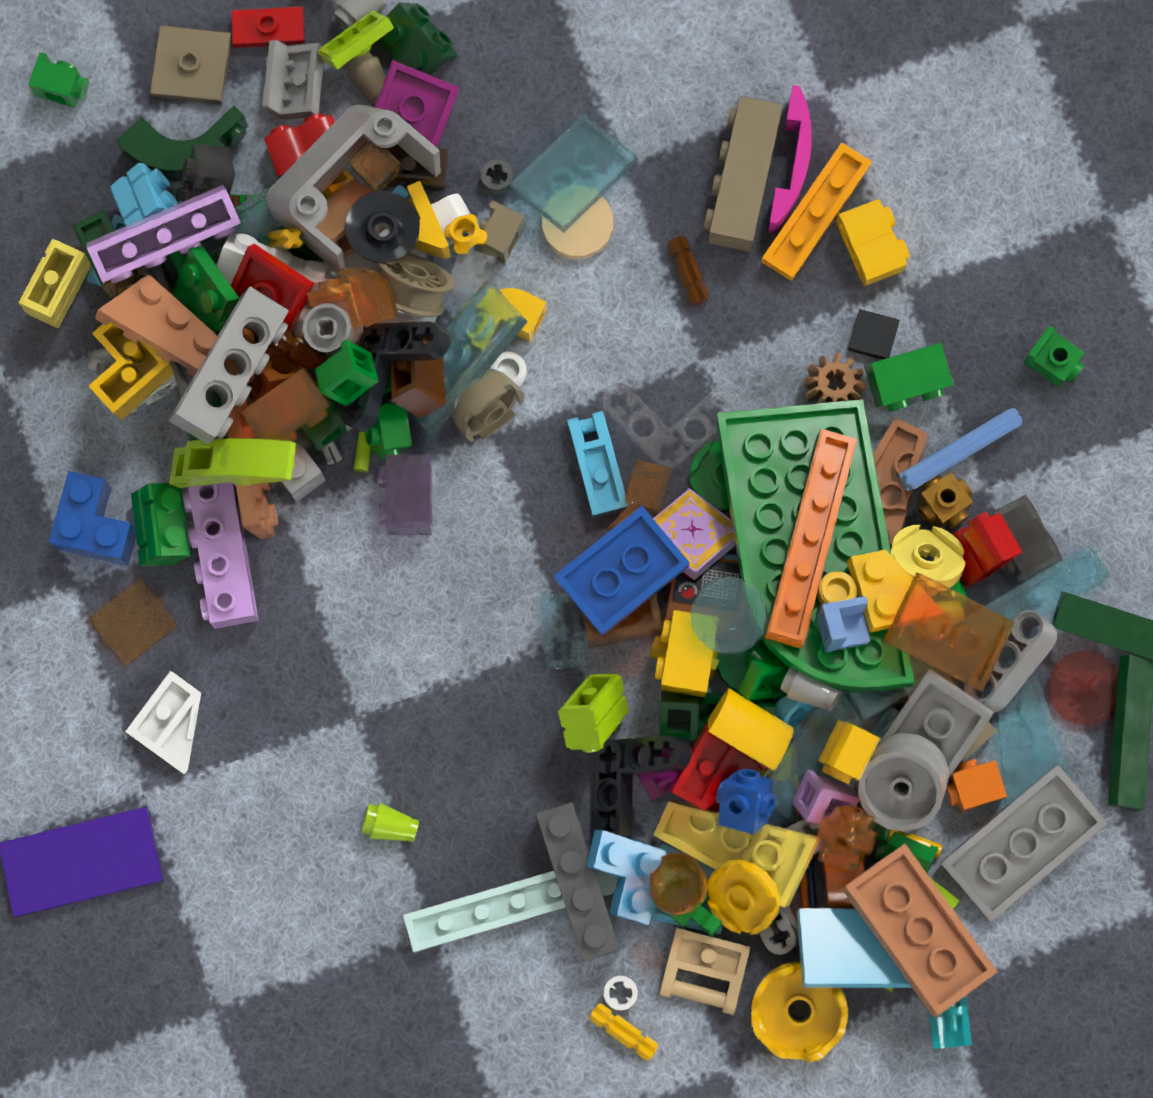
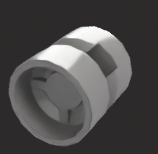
[303,303,364,357]

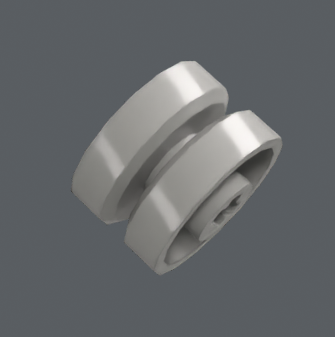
[858,733,949,832]

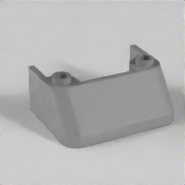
[266,105,441,275]

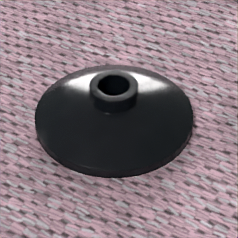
[345,191,420,263]

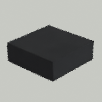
[848,309,900,360]

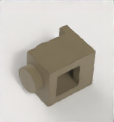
[476,200,525,263]

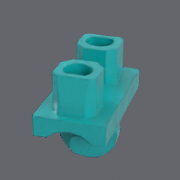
[928,996,972,1049]

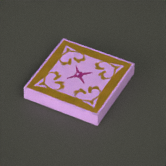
[653,488,736,580]

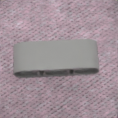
[964,610,1057,713]

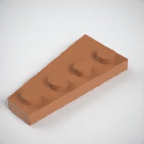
[95,274,256,385]

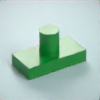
[738,648,790,700]

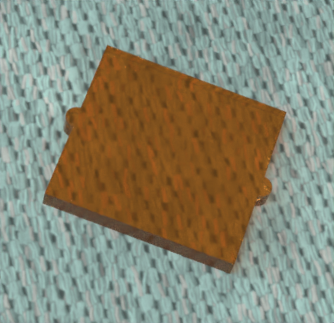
[89,578,178,666]

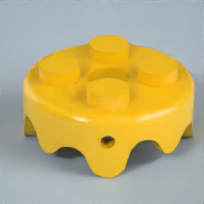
[751,962,848,1062]

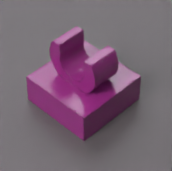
[637,751,679,802]

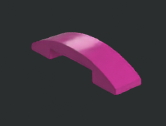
[768,85,812,233]

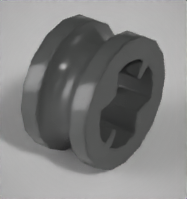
[481,159,513,195]

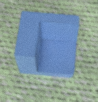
[816,596,870,652]

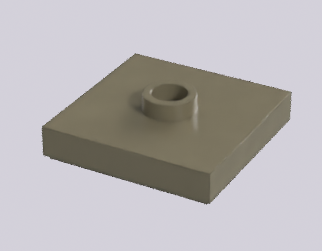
[150,26,232,104]

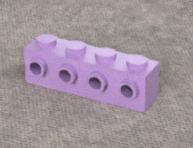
[86,185,241,283]
[183,482,259,629]

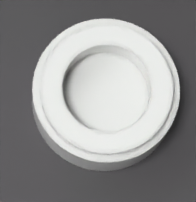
[490,352,527,387]

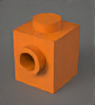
[946,759,1008,813]

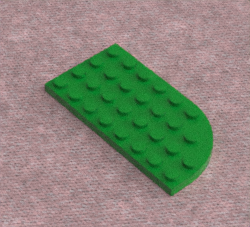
[715,399,915,692]

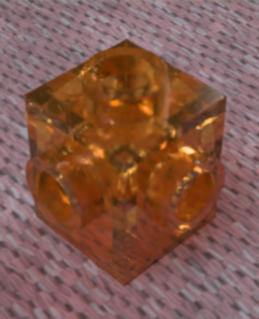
[817,805,877,872]

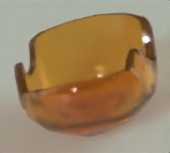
[649,852,707,916]

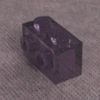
[379,455,433,535]

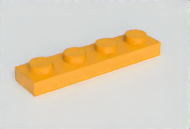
[761,142,872,282]

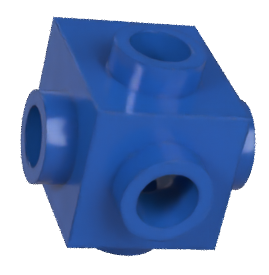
[717,769,776,835]

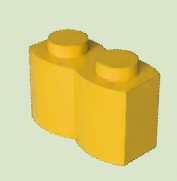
[836,199,910,287]
[818,720,880,784]

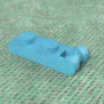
[567,411,629,518]

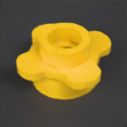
[444,214,487,255]

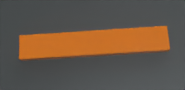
[765,429,857,649]

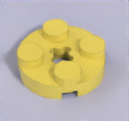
[890,525,965,596]

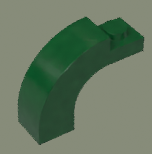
[116,106,248,181]

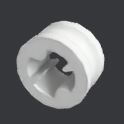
[604,976,638,1011]

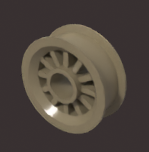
[368,253,454,317]

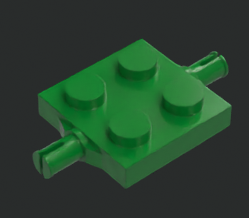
[168,246,240,336]

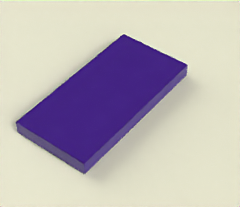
[0,807,164,918]

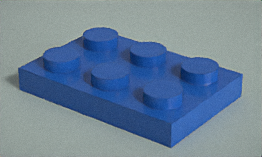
[554,506,690,636]

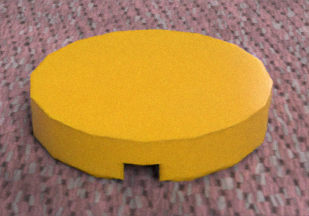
[706,860,780,935]

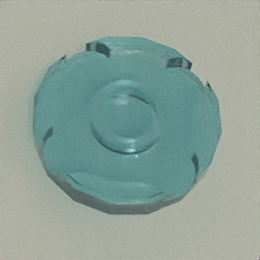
[691,577,768,655]

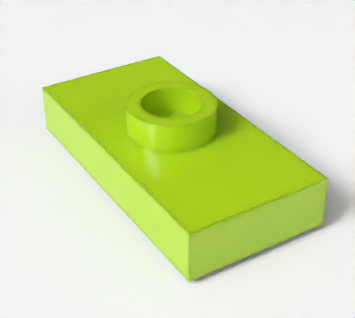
[317,11,394,70]

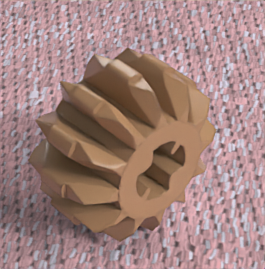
[803,353,866,404]

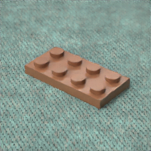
[227,394,278,539]
[842,844,998,1018]

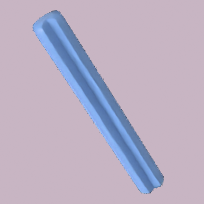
[899,408,1022,491]

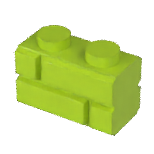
[558,674,629,753]

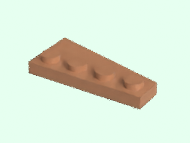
[873,417,928,549]

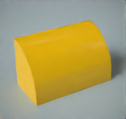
[708,688,793,771]

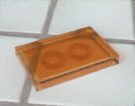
[883,572,1015,691]

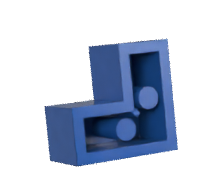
[49,471,136,566]

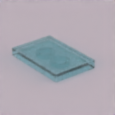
[510,114,637,233]

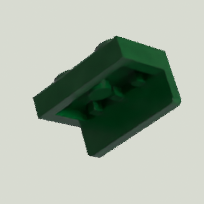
[378,2,458,76]

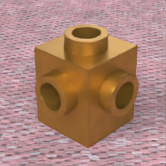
[916,472,973,529]

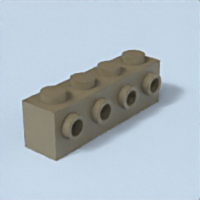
[703,96,783,252]

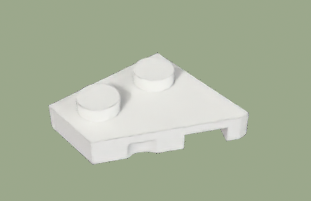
[125,671,201,774]

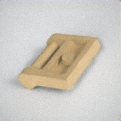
[659,928,751,1015]

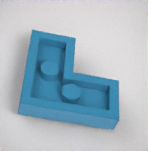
[586,830,666,925]

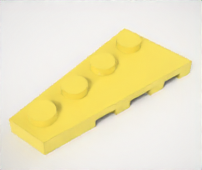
[653,800,821,908]

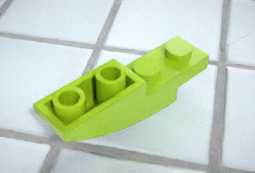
[169,438,296,488]

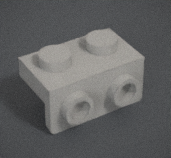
[262,40,324,119]

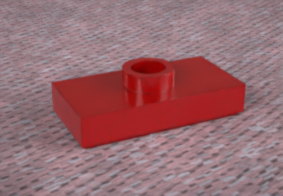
[232,7,305,48]

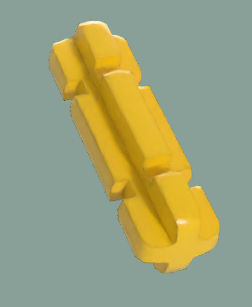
[266,228,303,250]
[589,1003,659,1061]

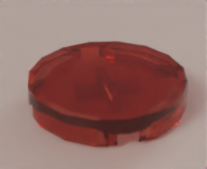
[1048,651,1119,726]

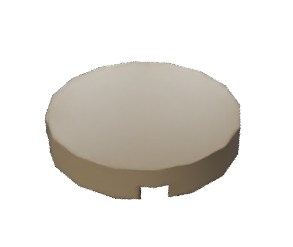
[542,187,613,259]

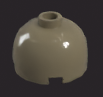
[450,369,524,442]

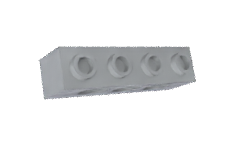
[168,287,289,445]

